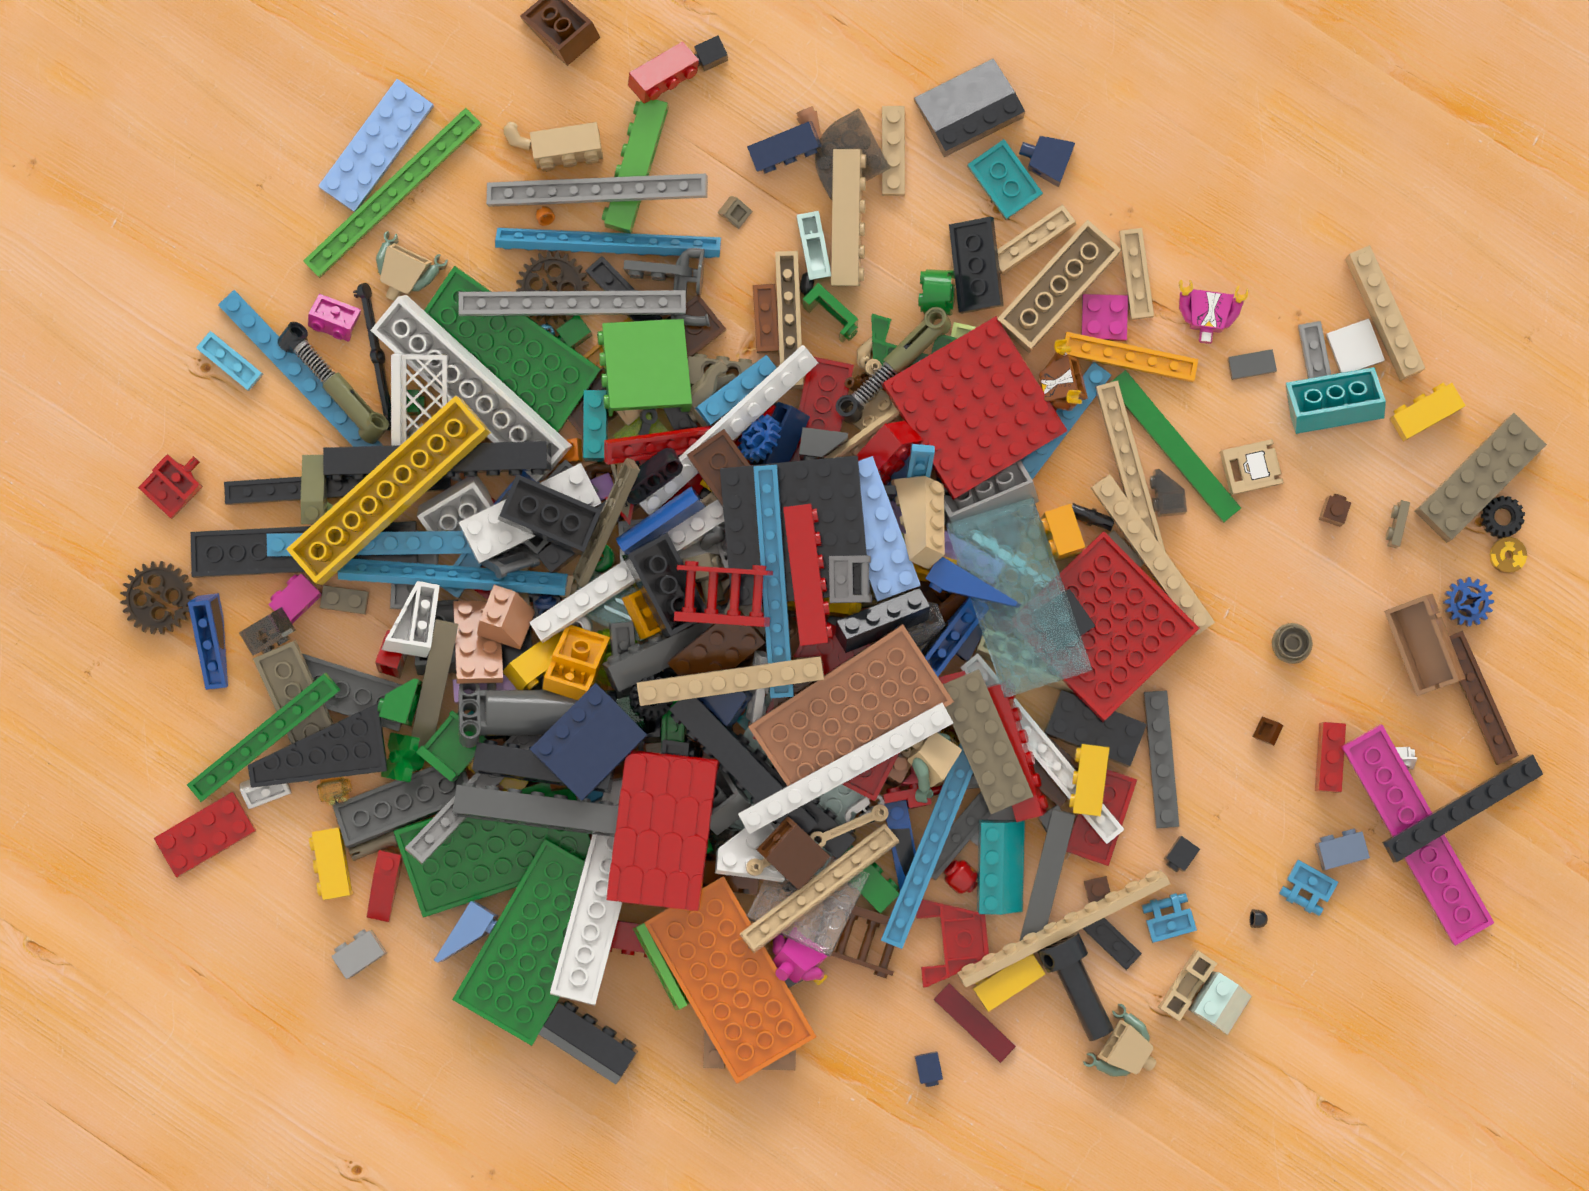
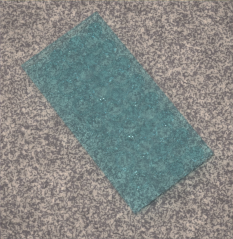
[946,498,1092,698]

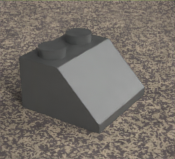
[799,427,848,461]

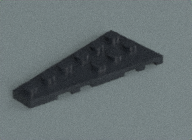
[248,703,388,788]

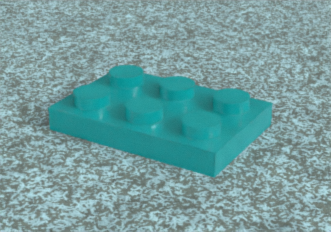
[967,139,1043,220]

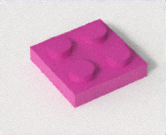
[1081,294,1128,341]

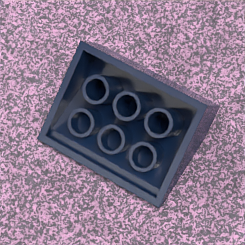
[530,683,647,801]

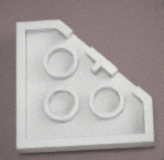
[715,822,785,882]

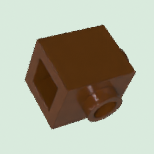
[1319,494,1351,527]

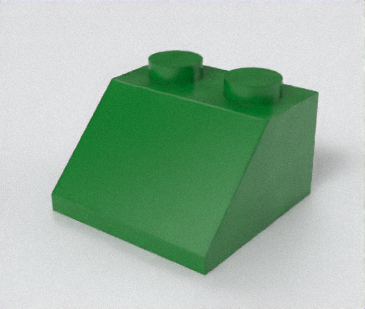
[377,678,423,726]

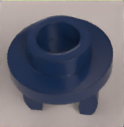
[534,595,557,616]

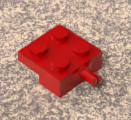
[138,454,203,519]
[882,783,943,809]

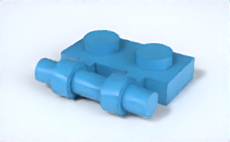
[1279,860,1338,916]
[1141,893,1197,943]

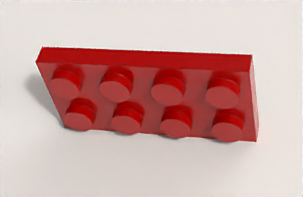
[1066,769,1137,866]
[154,792,256,878]

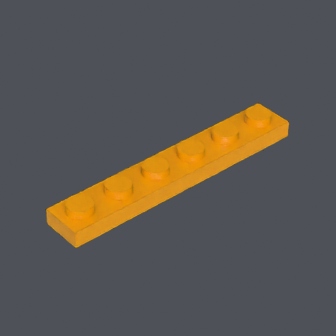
[1064,332,1198,383]

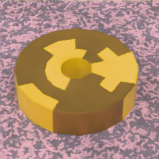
[1489,537,1527,574]

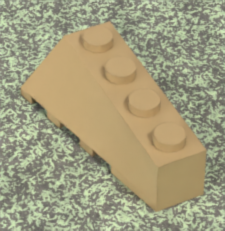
[891,476,945,569]

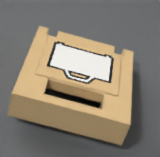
[1220,439,1284,495]

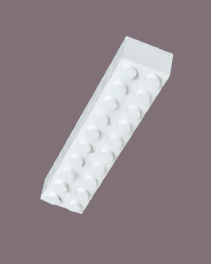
[370,295,572,482]

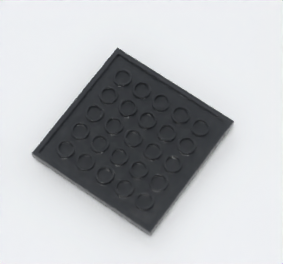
[720,455,870,606]

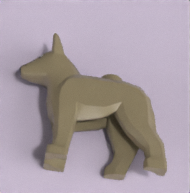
[688,359,736,427]

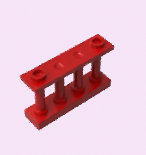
[674,561,773,627]

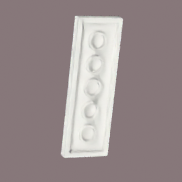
[458,463,601,564]

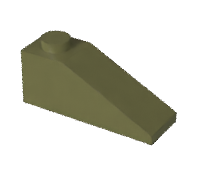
[301,455,327,524]

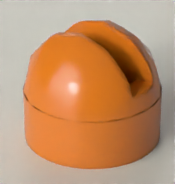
[535,206,555,226]

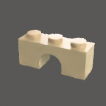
[1158,950,1217,1021]

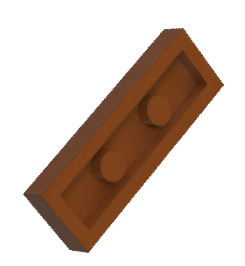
[753,284,779,353]

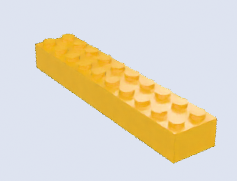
[286,396,491,585]

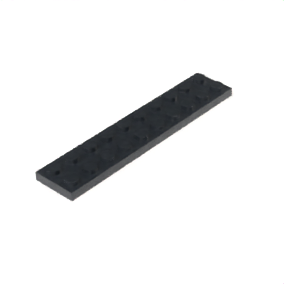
[190,521,418,578]

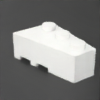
[382,581,440,658]

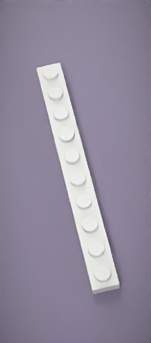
[639,345,818,515]
[529,500,725,643]
[960,653,1124,844]
[738,703,953,834]

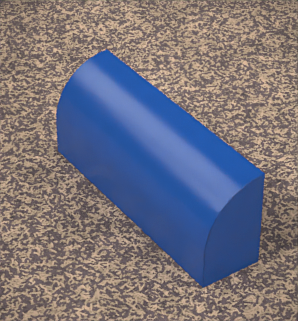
[616,486,706,554]

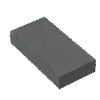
[1228,349,1277,380]

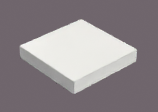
[1326,319,1385,373]

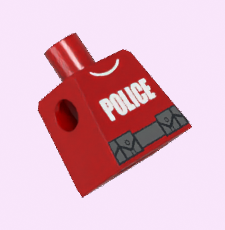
[375,630,408,679]

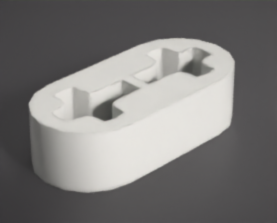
[845,794,884,822]

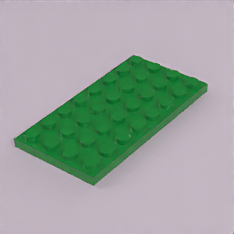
[424,266,602,433]
[394,783,591,918]
[452,839,585,1046]

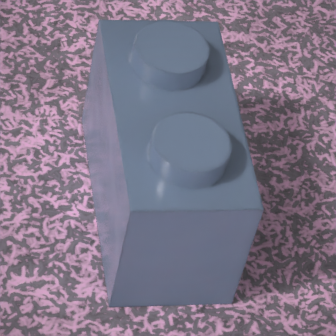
[1315,828,1370,870]

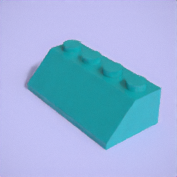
[1286,367,1386,434]
[977,819,1025,915]

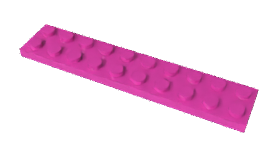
[1341,724,1494,946]

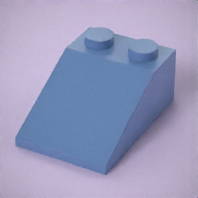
[434,901,498,963]

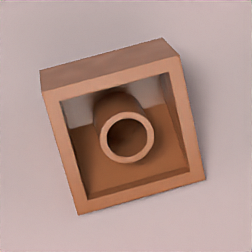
[477,585,535,649]

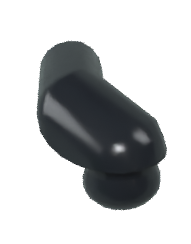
[800,272,816,296]

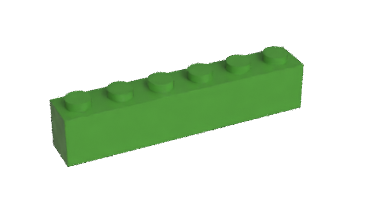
[602,100,669,233]

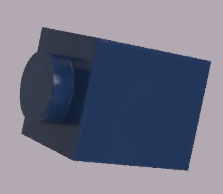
[914,1051,943,1087]

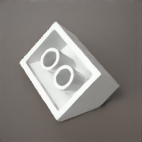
[417,476,494,531]

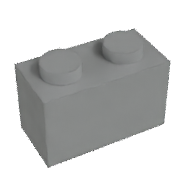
[331,929,387,979]

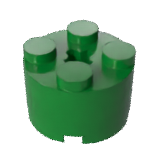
[918,269,955,316]

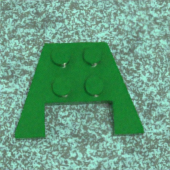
[871,313,957,387]

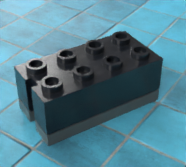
[539,1000,638,1084]

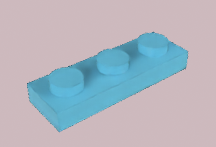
[196,331,263,391]

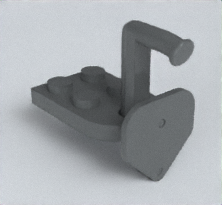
[623,248,710,327]

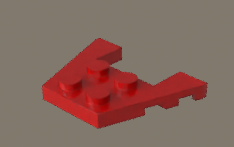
[916,899,989,988]

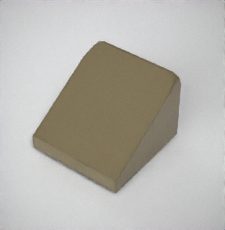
[718,196,753,229]

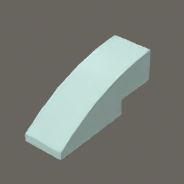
[797,211,831,280]

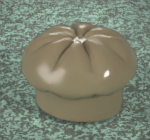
[1272,623,1313,664]

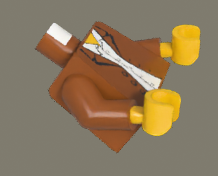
[1039,339,1088,411]

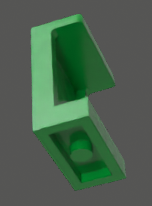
[803,283,858,343]
[416,710,488,783]

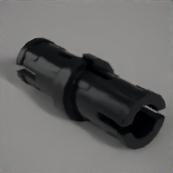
[1072,503,1114,532]

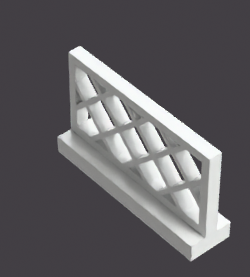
[391,353,448,446]

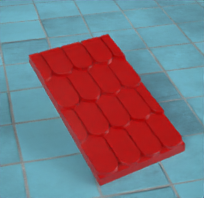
[606,750,719,911]

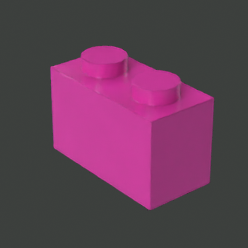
[268,573,322,626]

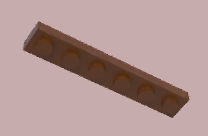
[1449,631,1519,765]

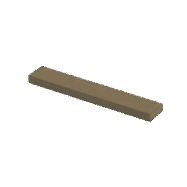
[573,458,640,587]
[411,619,459,749]

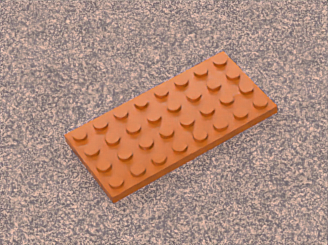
[644,876,817,1084]

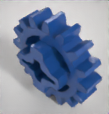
[738,414,781,463]
[1443,577,1494,627]

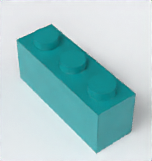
[583,390,608,462]

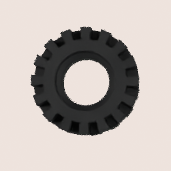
[1481,496,1525,538]
[629,676,673,721]

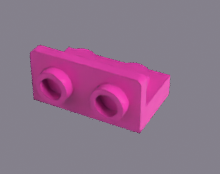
[308,294,361,342]

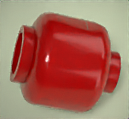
[944,860,978,894]

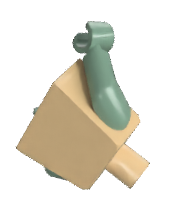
[376,231,448,301]
[908,732,962,803]
[1083,1004,1156,1077]

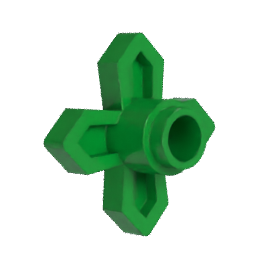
[381,732,425,783]

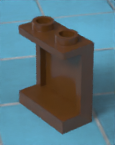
[756,816,831,890]

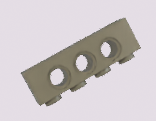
[688,354,778,387]

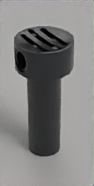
[1037,931,1114,1041]

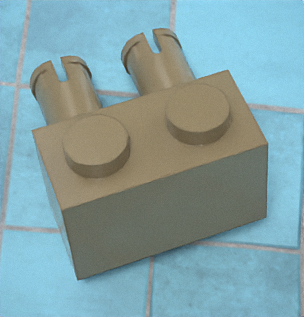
[683,552,727,602]

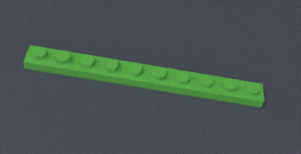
[303,108,482,278]

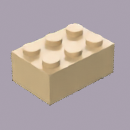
[530,122,603,171]

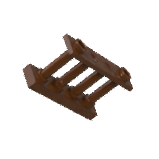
[814,897,895,979]

